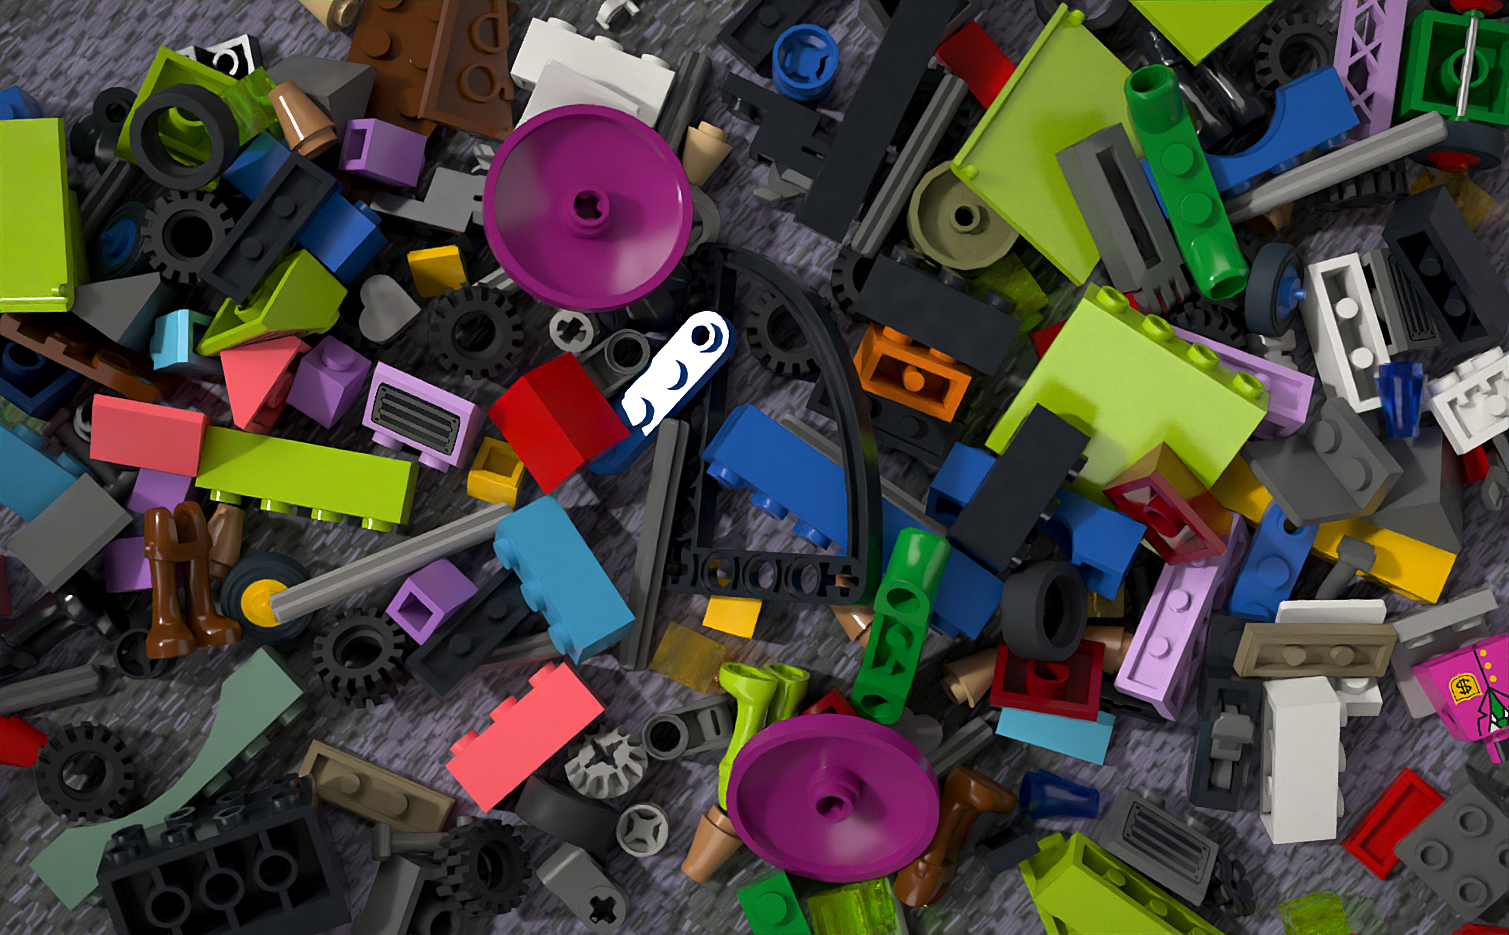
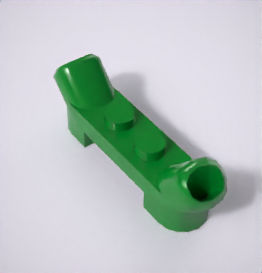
[1123,64,1251,301]
[852,526,952,725]

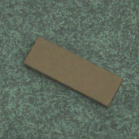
[1233,623,1399,677]
[298,739,457,832]

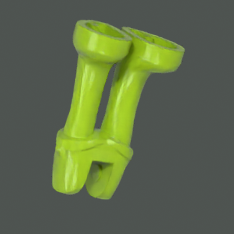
[718,662,810,811]

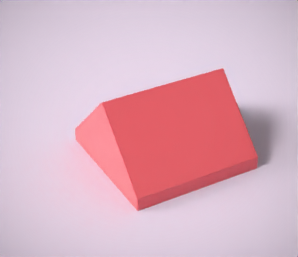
[220,335,313,436]
[90,394,212,477]

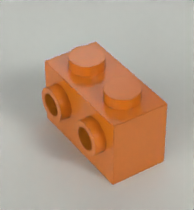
[853,322,972,423]

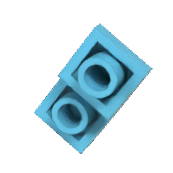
[995,708,1116,765]

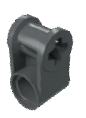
[576,329,654,403]
[642,692,735,760]
[536,842,632,934]

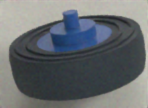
[90,202,157,283]
[1244,243,1307,337]

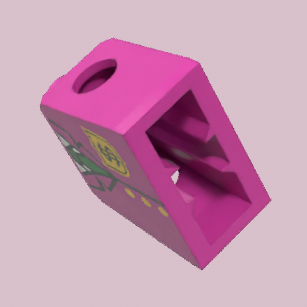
[1411,632,1509,763]

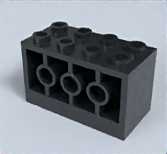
[96,773,352,935]

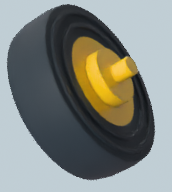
[220,552,314,645]

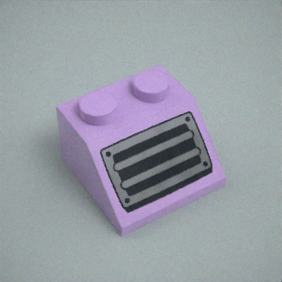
[362,362,488,473]

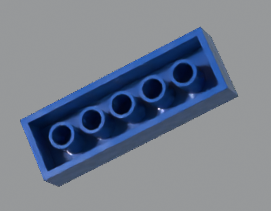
[701,404,1005,640]

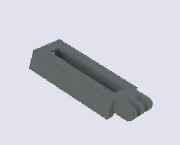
[1055,122,1191,316]

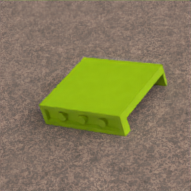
[985,282,1270,556]

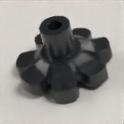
[1202,854,1256,920]

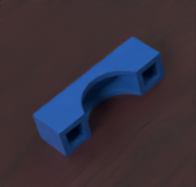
[1138,66,1360,219]
[925,441,1147,601]

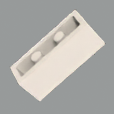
[510,17,676,131]
[1299,252,1403,416]
[1260,676,1347,844]

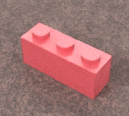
[445,661,608,813]

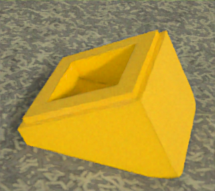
[407,245,468,297]
[467,436,528,509]
[702,576,764,640]

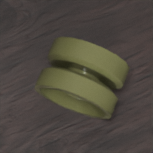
[904,160,1019,281]

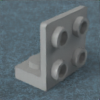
[1383,588,1498,719]

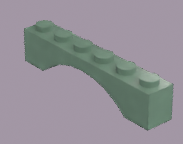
[29,647,313,911]

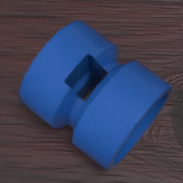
[772,24,839,106]

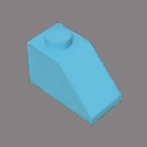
[150,309,224,376]

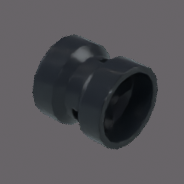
[113,628,178,680]

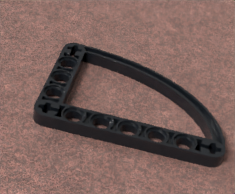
[662,242,883,607]

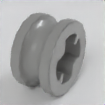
[549,309,600,352]

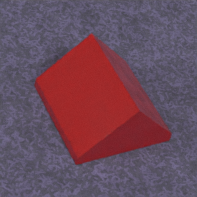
[486,351,631,496]

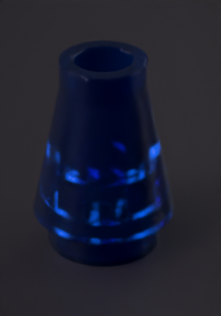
[1373,361,1428,438]
[1019,768,1100,820]

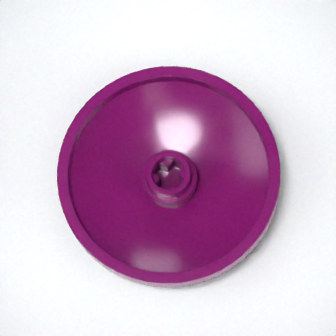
[482,104,693,313]
[726,714,940,882]

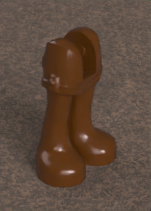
[144,501,243,659]
[894,764,1020,908]

